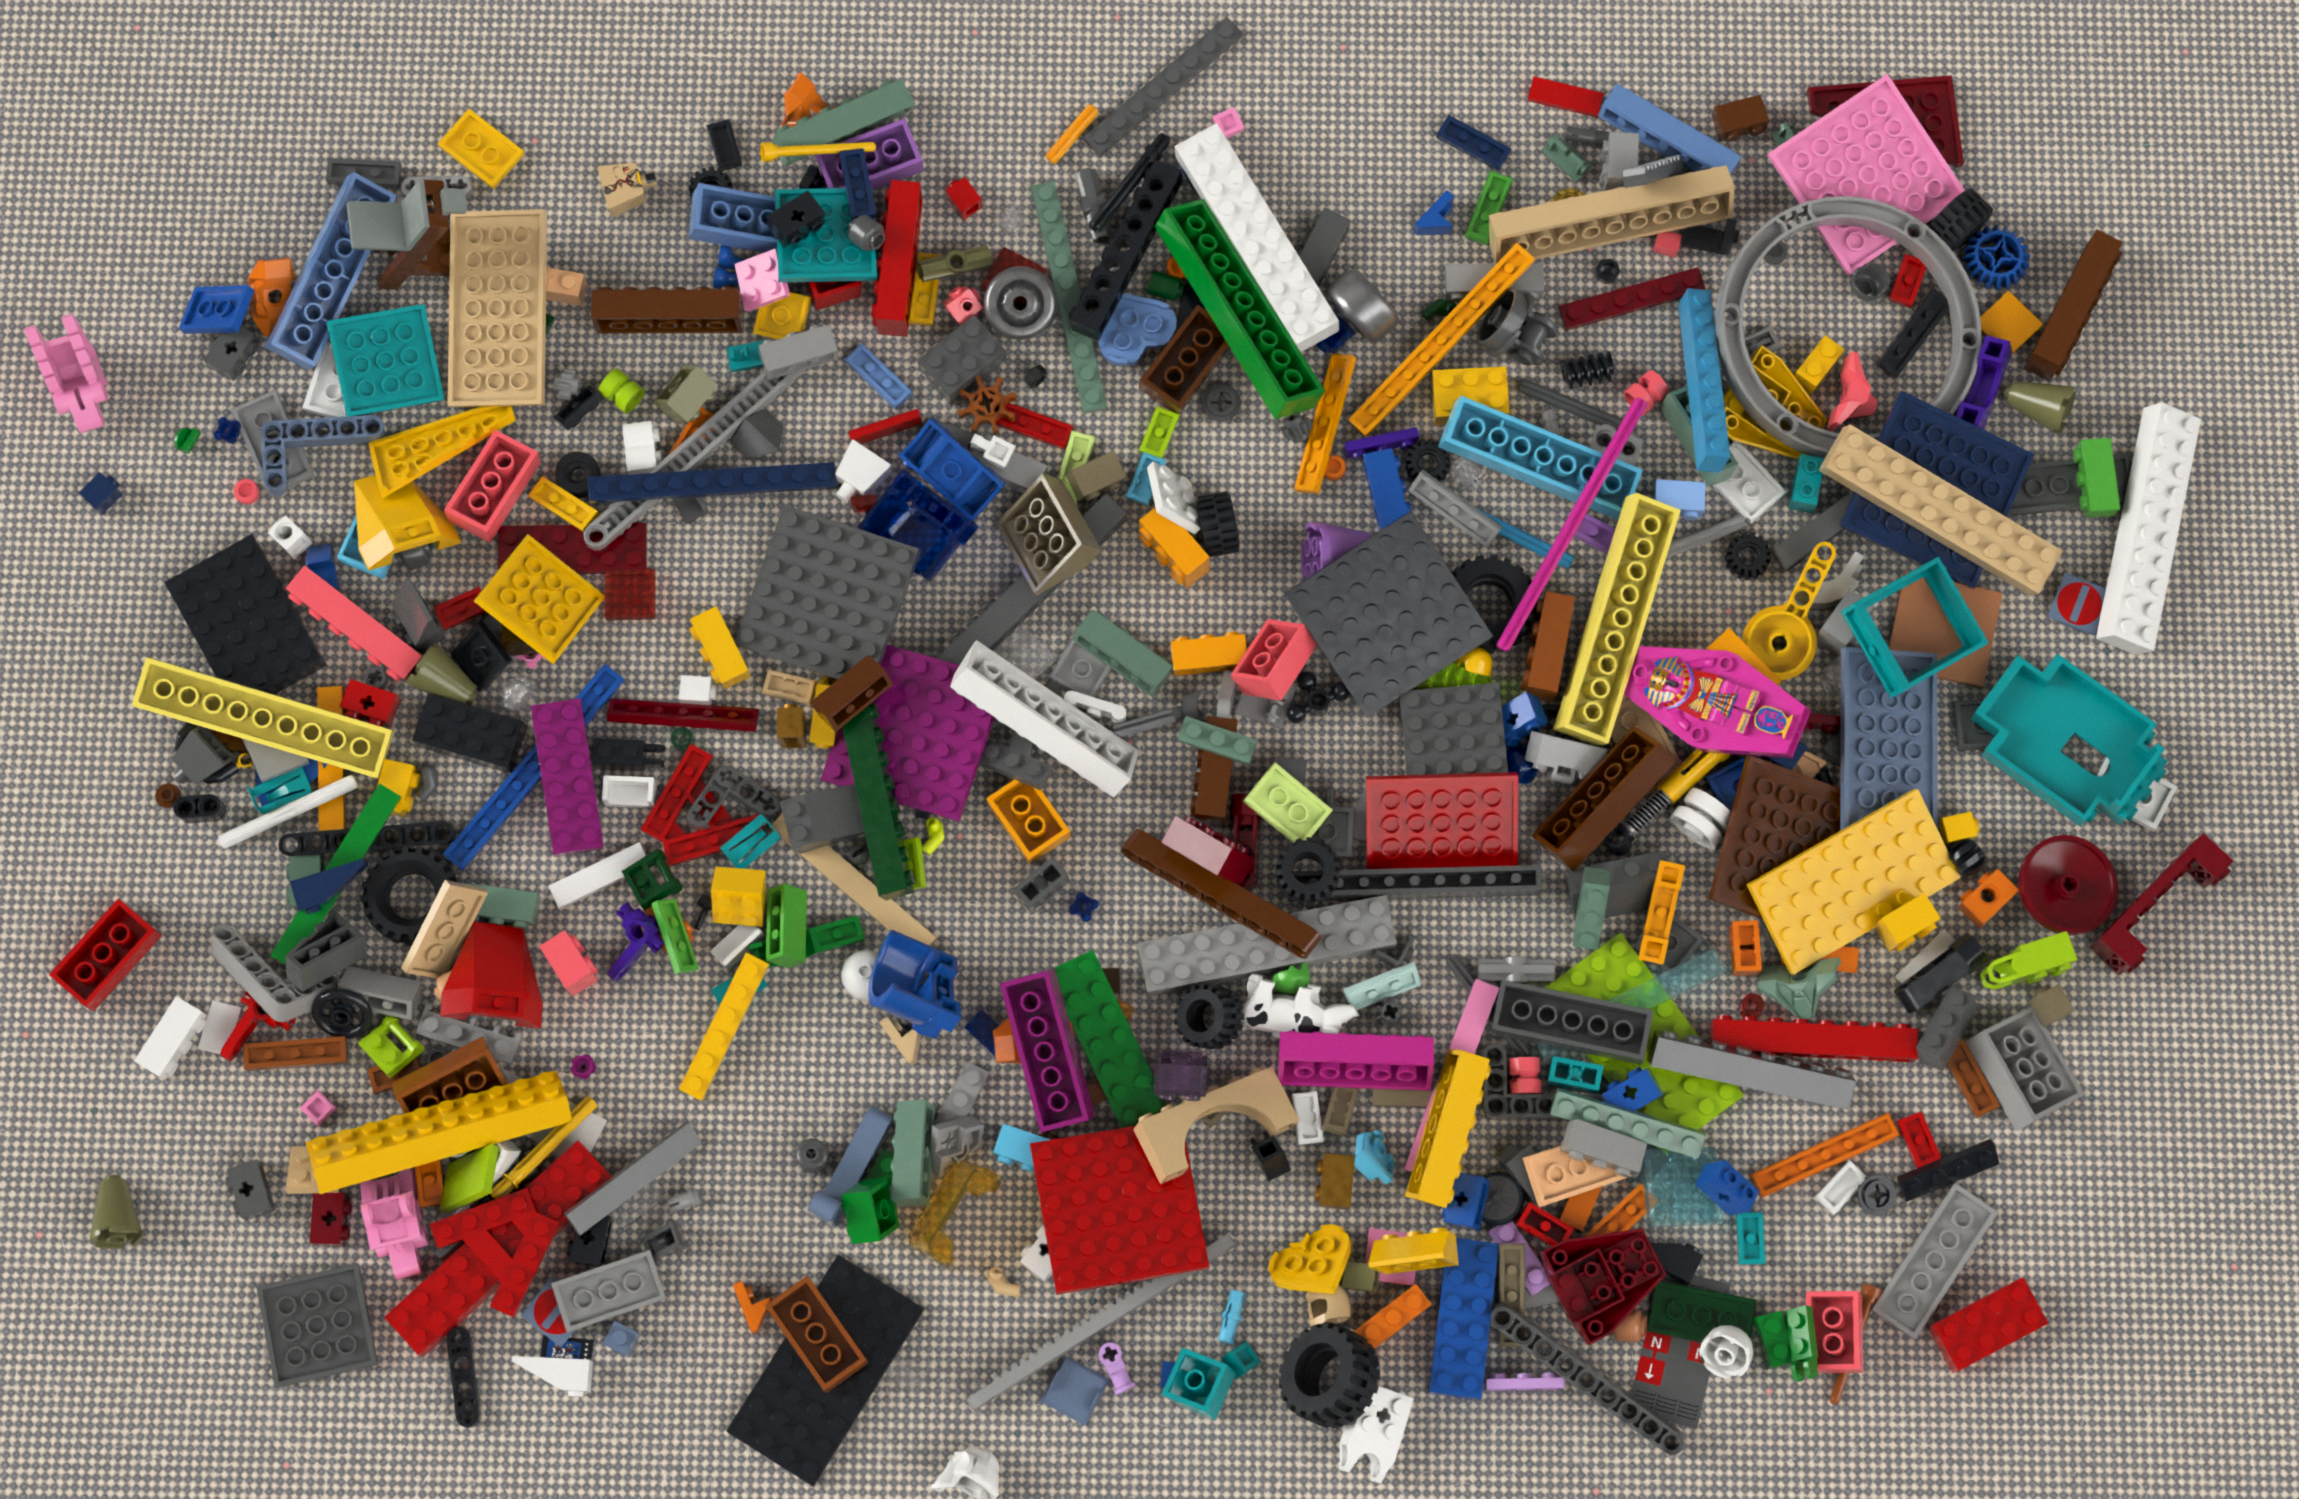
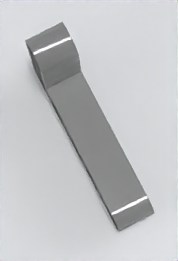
[211,925,338,1022]

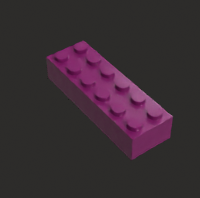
[530,698,604,857]
[999,968,1095,1133]

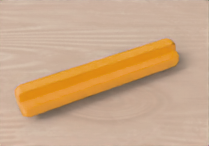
[1046,104,1098,164]

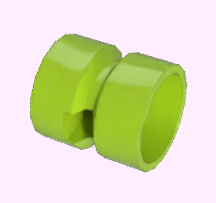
[598,368,645,414]

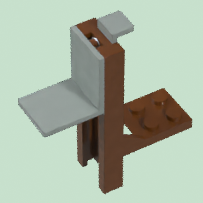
[347,180,467,290]

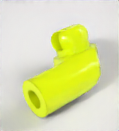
[922,817,945,856]

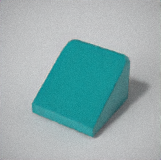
[1221,1341,1261,1380]

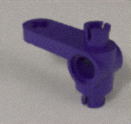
[607,902,665,982]

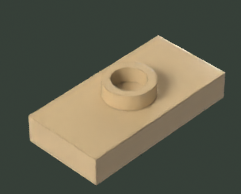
[762,669,817,706]

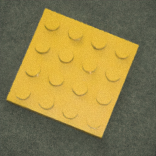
[474,534,606,664]

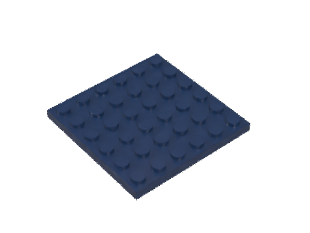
[1839,391,2035,589]

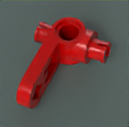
[220,991,297,1062]

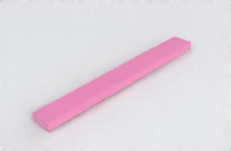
[1403,979,1499,1172]

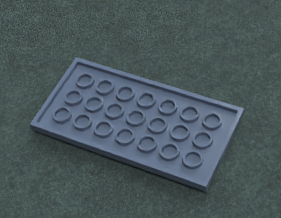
[1840,647,1938,831]

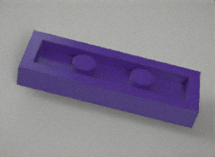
[1344,427,1419,460]

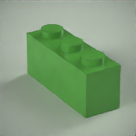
[2073,438,2120,518]
[766,883,807,968]

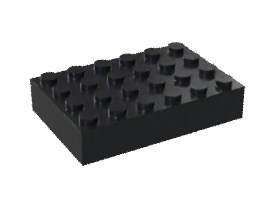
[164,534,327,695]

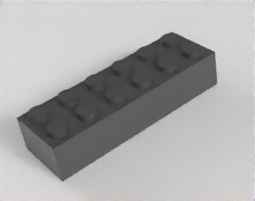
[1491,979,1653,1065]

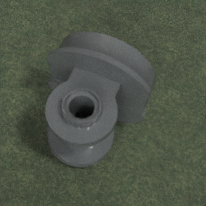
[1477,288,1558,366]

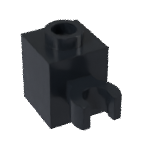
[1250,1131,1291,1182]

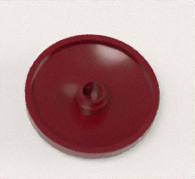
[2018,835,2118,936]

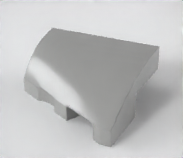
[931,1115,984,1178]

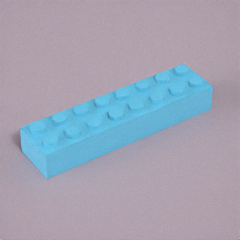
[1438,396,1643,520]

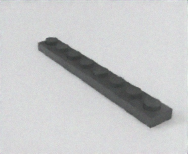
[1084,16,1243,157]

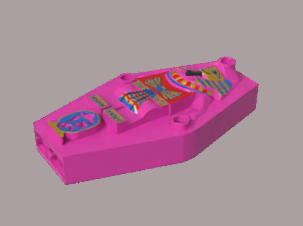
[1624,646,1811,758]

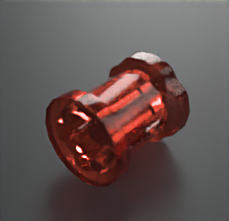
[1738,993,1764,1017]

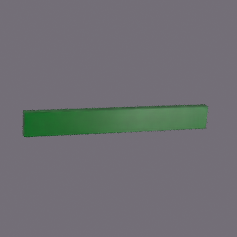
[270,783,402,965]

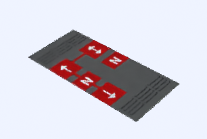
[1628,1275,1730,1429]

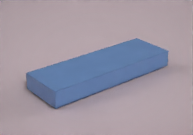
[844,343,913,410]

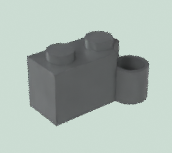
[1494,1142,1540,1205]

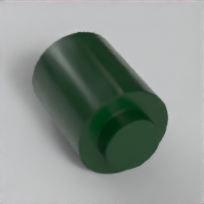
[1147,270,1186,302]

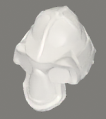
[930,1446,1000,1499]

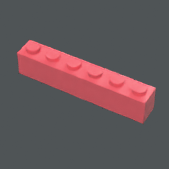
[285,565,423,682]

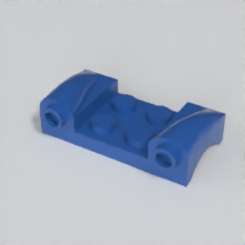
[898,417,1007,521]

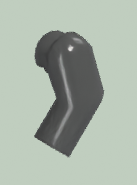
[415,764,439,803]

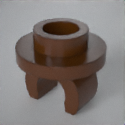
[155,783,181,808]

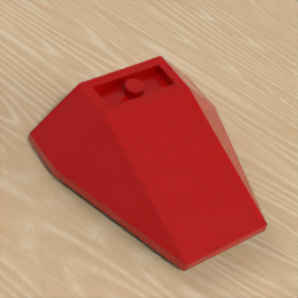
[440,922,543,1029]

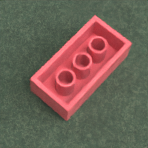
[444,430,541,543]

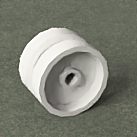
[1670,788,1731,850]

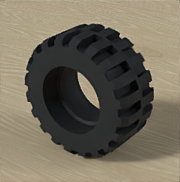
[1452,554,1537,654]
[1279,1323,1380,1428]

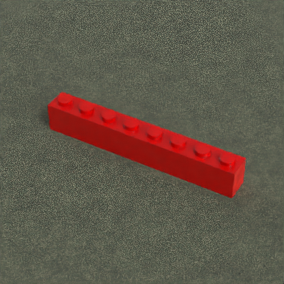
[1710,1015,1918,1063]

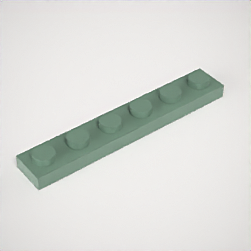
[1550,1088,1706,1159]

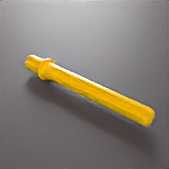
[490,1096,597,1200]

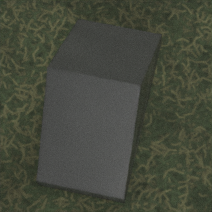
[642,1220,688,1261]

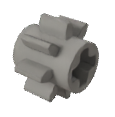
[553,368,582,400]

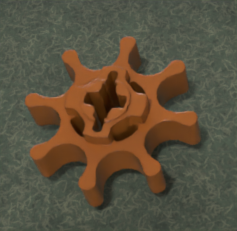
[957,376,1017,435]

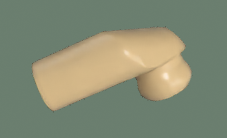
[988,1267,1021,1298]

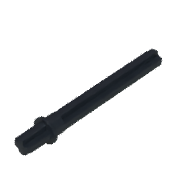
[1089,133,1170,233]

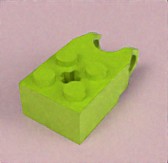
[1979,931,2078,990]

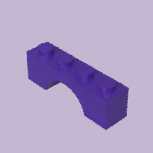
[1956,335,2012,430]

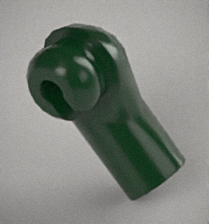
[1421,299,1457,321]

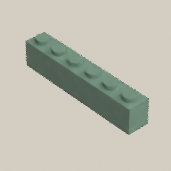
[771,79,915,167]

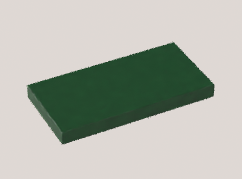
[1647,1281,1757,1342]

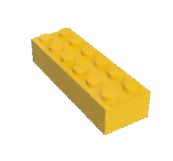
[1405,1049,1491,1208]

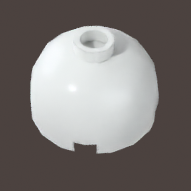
[841,950,878,1002]
[1699,1325,1754,1379]

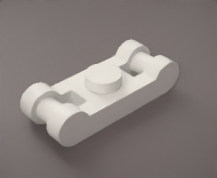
[1064,691,1126,724]

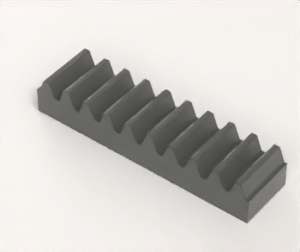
[1623,155,1684,188]

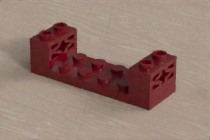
[2089,833,2234,975]

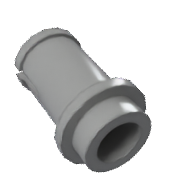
[667,1188,702,1214]

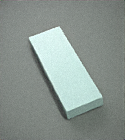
[1343,962,1421,1010]

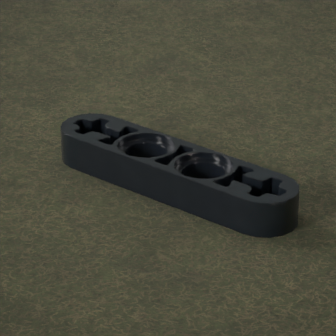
[446,1327,481,1428]

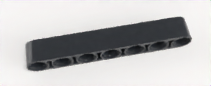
[278,821,456,856]

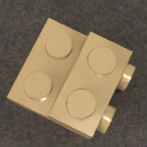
[286,1146,339,1194]

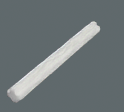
[218,775,358,849]

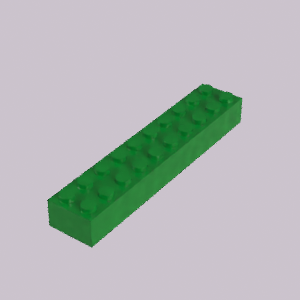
[1155,199,1325,420]

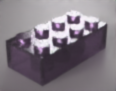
[1154,1050,1208,1101]

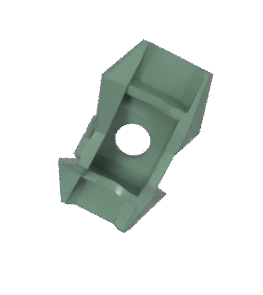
[1758,957,1841,1019]

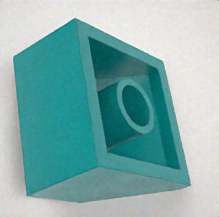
[1161,1347,1236,1421]

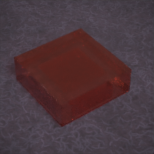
[851,494,878,513]

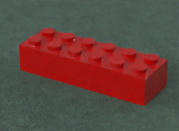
[871,180,923,337]

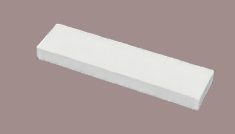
[548,842,646,909]

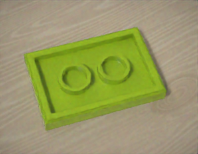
[439,1144,499,1214]

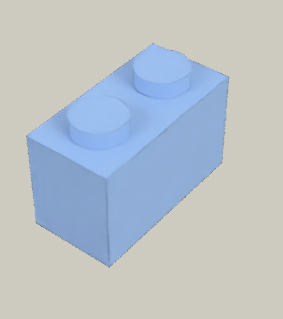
[1653,479,1706,520]

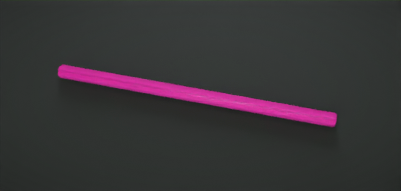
[1497,397,1647,652]

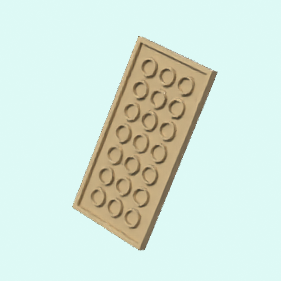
[448,209,547,408]

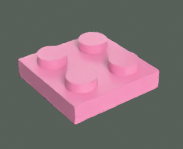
[734,249,790,312]

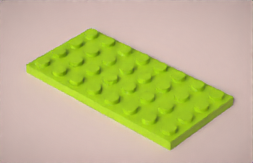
[1545,933,1744,1155]

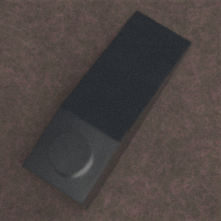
[1651,1243,1704,1286]

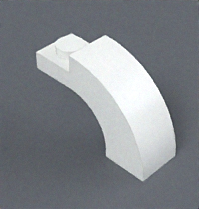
[1794,551,1864,610]

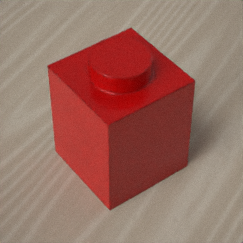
[945,177,983,221]

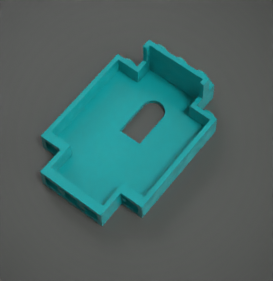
[1971,654,2168,827]

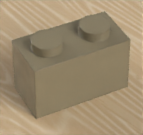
[1066,451,1127,502]

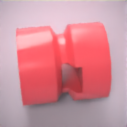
[1623,370,1670,416]
[1508,1057,1542,1094]

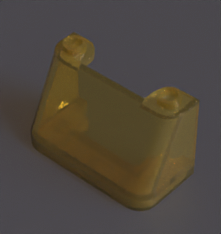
[909,1160,1002,1271]

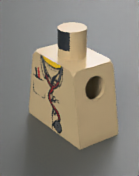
[597,163,658,217]

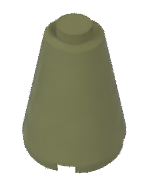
[2004,381,2076,435]
[406,643,478,706]
[90,1175,143,1249]

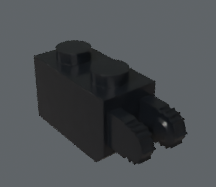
[592,738,665,771]

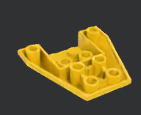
[1723,345,1827,460]
[354,475,461,571]

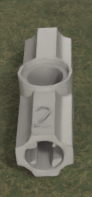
[1477,956,1555,984]

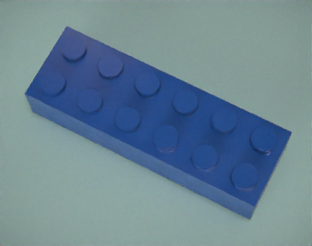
[1428,1238,1499,1401]

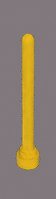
[760,142,876,162]

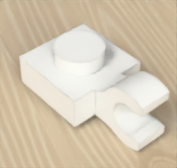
[970,434,1016,470]

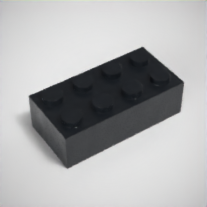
[412,694,527,774]

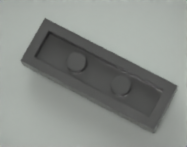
[326,158,402,188]

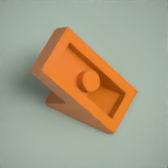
[733,1281,773,1335]

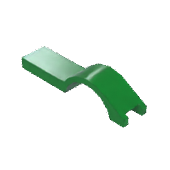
[748,915,865,968]

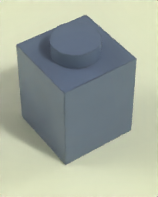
[602,1321,641,1358]

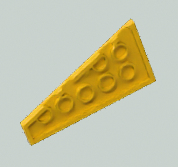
[368,406,516,498]

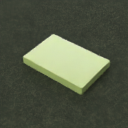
[1243,762,1333,843]

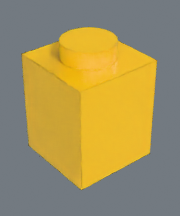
[1938,812,1980,846]

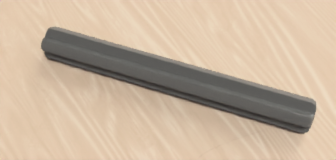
[1518,379,1623,431]
[1446,954,1532,1057]

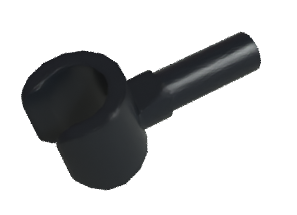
[694,894,712,931]

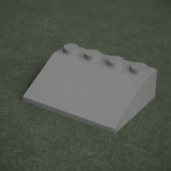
[1965,1006,2085,1131]

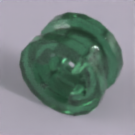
[671,727,694,752]

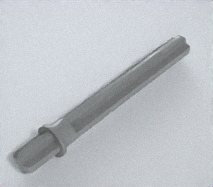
[1666,515,1747,558]

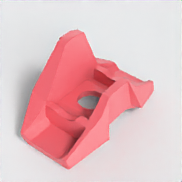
[1826,352,1878,432]

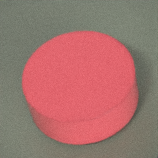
[234,479,260,505]

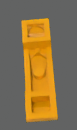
[1638,860,1685,965]

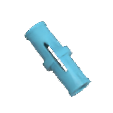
[1218,1290,1246,1344]

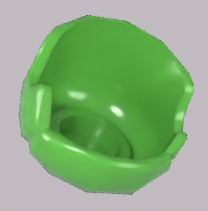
[1272,962,1311,995]

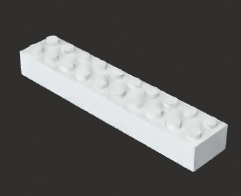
[1174,123,1339,352]
[2096,402,2201,655]

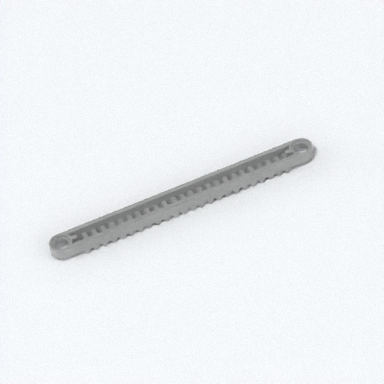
[583,369,806,551]
[967,1234,1236,1411]

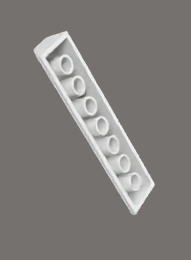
[950,640,1139,797]

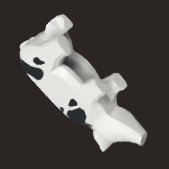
[1240,973,1359,1038]

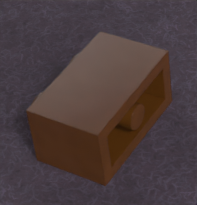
[1711,94,1769,142]

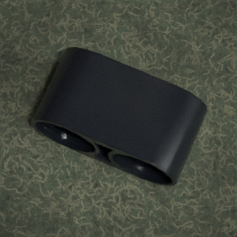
[173,794,226,824]

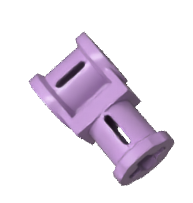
[1098,1342,1136,1395]

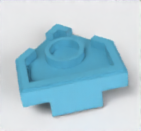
[1354,1129,1395,1185]

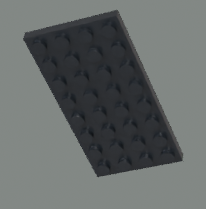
[726,1255,925,1487]

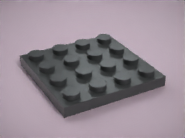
[1399,682,1508,775]
[256,1263,378,1389]

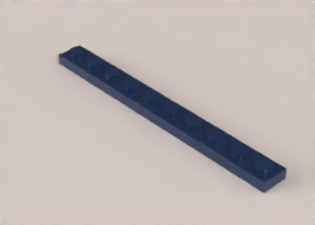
[587,462,837,503]

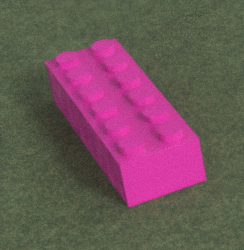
[1278,1031,1434,1091]

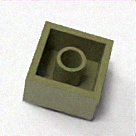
[653,365,719,423]

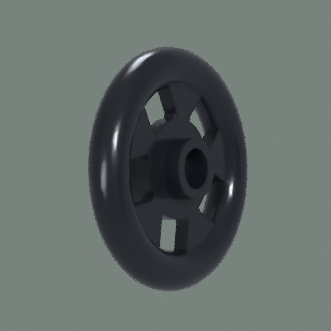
[312,989,373,1039]

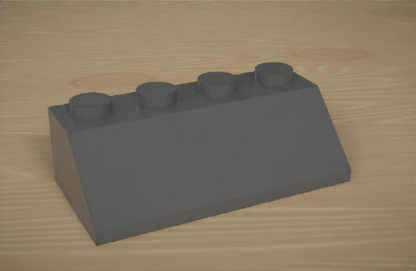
[1564,851,1668,922]

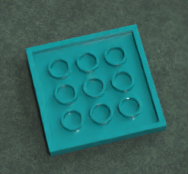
[775,188,877,282]
[326,304,445,417]

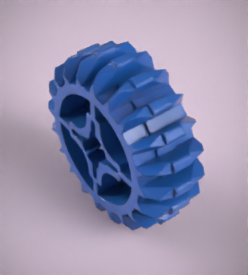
[1963,225,2030,291]

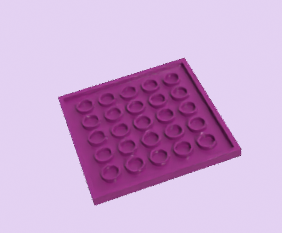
[820,645,995,822]

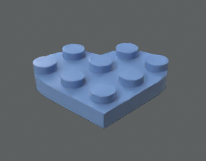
[1099,293,1178,366]

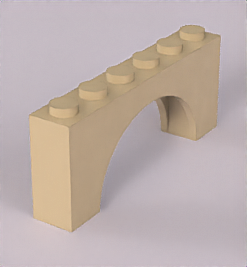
[1133,1066,1299,1184]

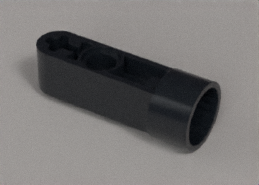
[1894,933,1988,1013]

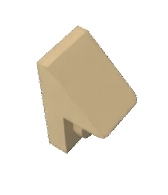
[879,1017,921,1065]

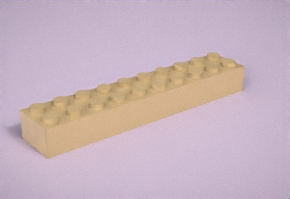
[1489,165,1735,263]
[1819,424,2063,596]

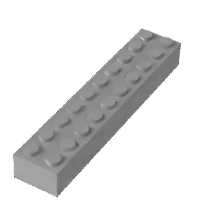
[1137,895,1396,997]

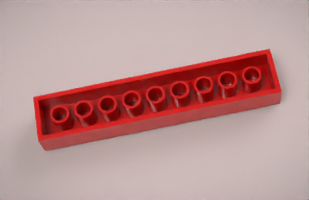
[384,1140,612,1357]

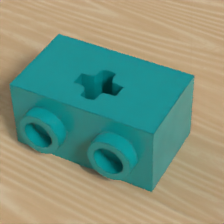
[1788,454,1825,513]
[1546,1056,1603,1094]

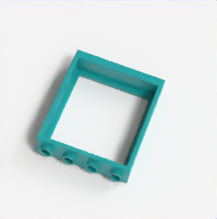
[1840,557,1989,698]

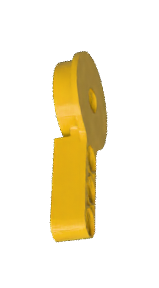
[1742,542,1836,680]

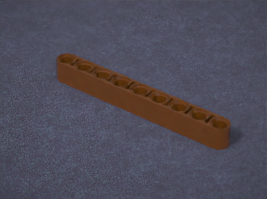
[1120,829,1321,959]

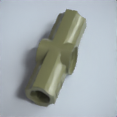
[917,245,993,283]

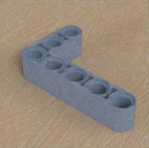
[261,415,385,496]
[808,1105,894,1228]

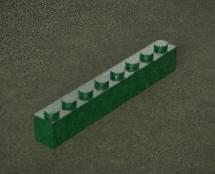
[843,702,915,901]

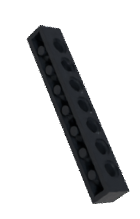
[1069,160,1183,341]

